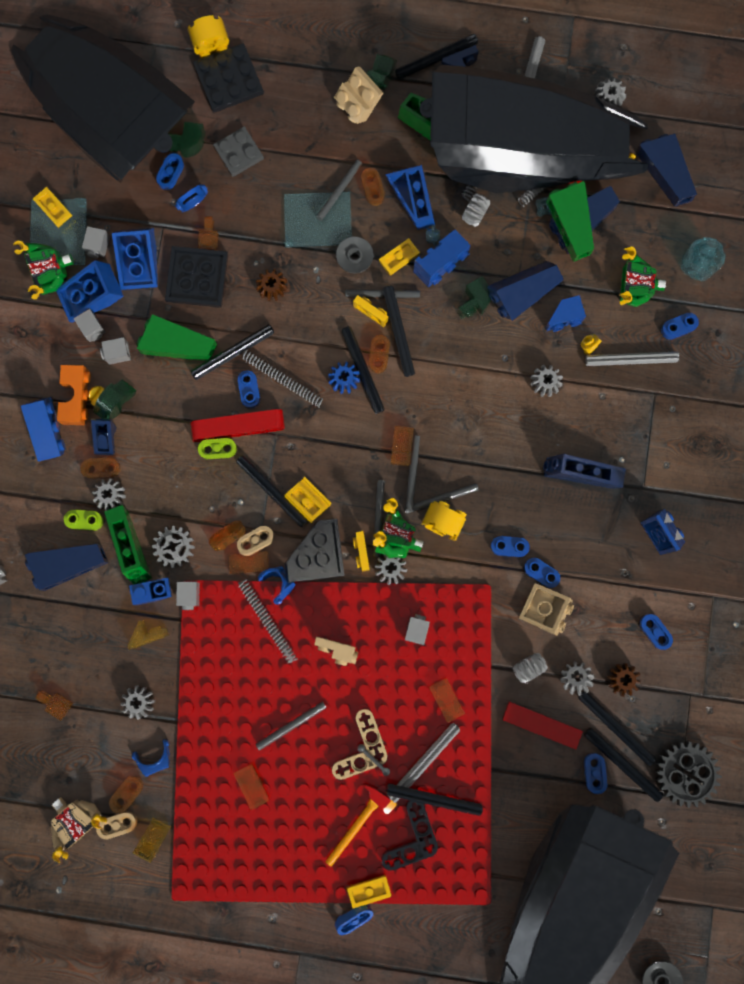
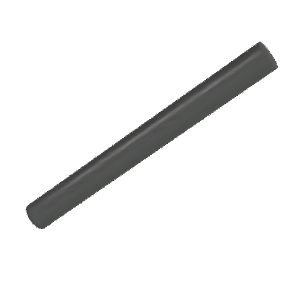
[316,160,362,221]
[345,289,420,298]
[405,435,420,511]
[372,480,385,557]
[404,483,479,514]
[256,701,327,751]

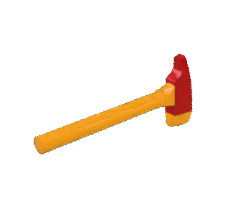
[325,784,397,867]

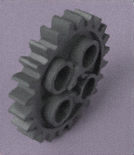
[655,741,722,808]

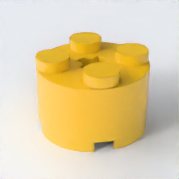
[187,15,229,59]
[421,501,467,541]

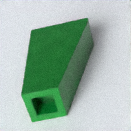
[546,181,594,262]
[137,314,217,361]
[104,505,152,585]

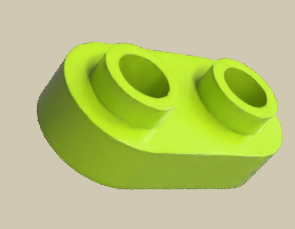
[198,438,237,460]
[64,510,104,531]

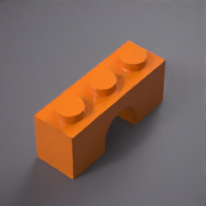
[57,365,91,425]

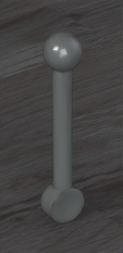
[357,744,390,776]

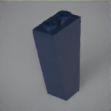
[636,134,697,207]
[549,186,620,254]
[487,261,564,321]
[543,454,626,489]
[25,544,109,591]

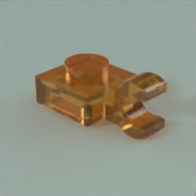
[198,216,219,250]
[35,690,74,721]

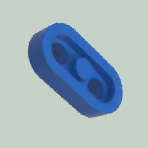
[156,153,184,190]
[661,313,699,340]
[238,370,260,409]
[490,536,530,557]
[524,558,560,588]
[640,614,673,650]
[584,753,607,794]
[334,904,373,935]

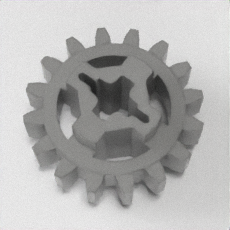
[152,526,195,568]

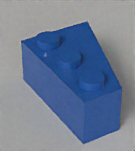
[385,165,435,230]
[413,230,471,288]
[21,396,65,462]

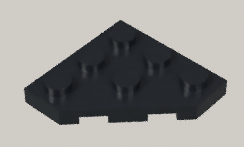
[284,519,345,583]

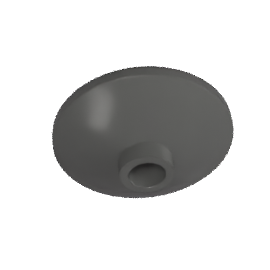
[336,237,373,273]
[642,961,683,984]

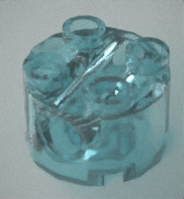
[681,237,726,281]

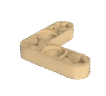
[332,709,387,780]

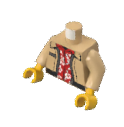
[51,797,107,863]

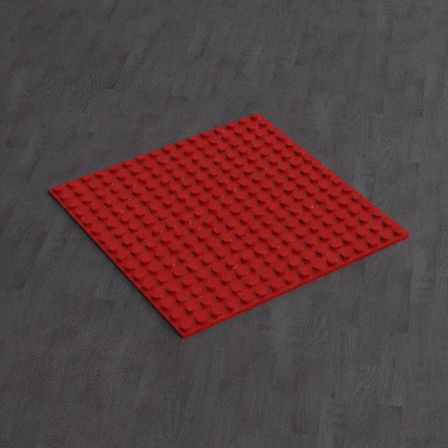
[171,580,491,905]

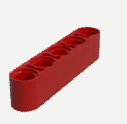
[190,409,285,442]

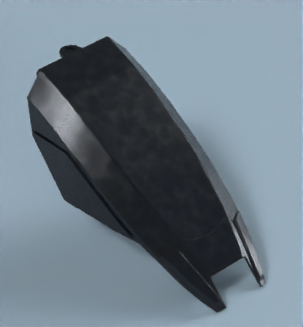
[11,15,195,183]
[419,65,648,193]
[499,804,679,984]

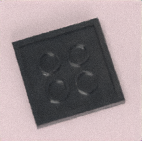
[193,43,264,113]
[165,246,228,308]

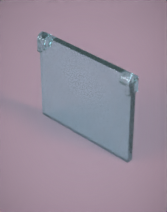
[284,192,352,247]
[30,198,87,265]

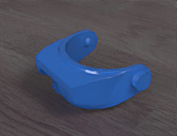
[175,184,208,212]
[258,566,296,605]
[132,739,170,777]

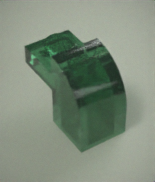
[367,53,397,90]
[169,122,206,158]
[457,276,491,319]
[93,379,137,420]

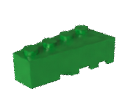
[398,93,431,140]

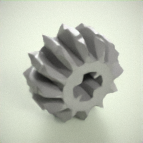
[594,78,626,107]
[462,193,490,227]
[530,365,563,397]
[92,478,126,511]
[375,554,407,585]
[513,653,548,683]
[560,661,594,696]
[120,686,155,720]

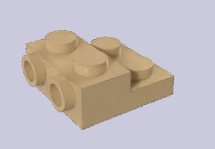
[334,67,383,124]
[519,583,574,636]
[314,637,358,666]

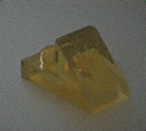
[127,621,169,650]
[133,818,171,863]

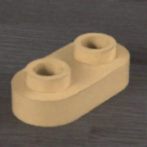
[237,526,274,556]
[96,811,137,839]

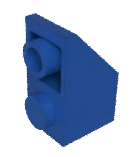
[546,295,586,332]
[129,578,172,605]

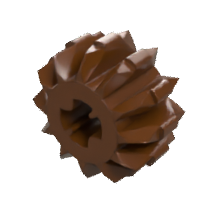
[256,269,288,301]
[607,663,641,697]

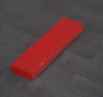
[502,702,583,750]

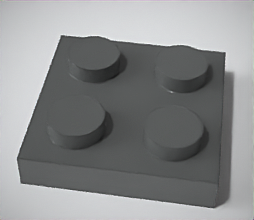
[213,126,264,177]

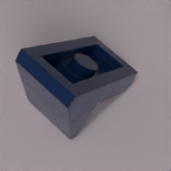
[441,45,479,67]
[91,419,117,455]

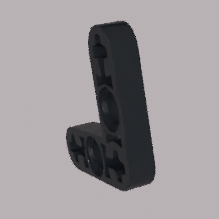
[382,800,438,871]

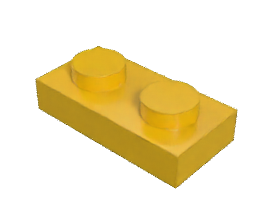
[33,187,72,228]
[379,238,420,276]
[353,295,388,327]
[353,531,370,572]
[347,875,392,908]

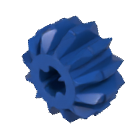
[328,362,360,394]

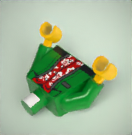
[13,240,74,299]
[619,247,666,307]
[373,498,424,558]

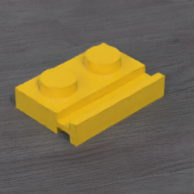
[284,477,332,523]

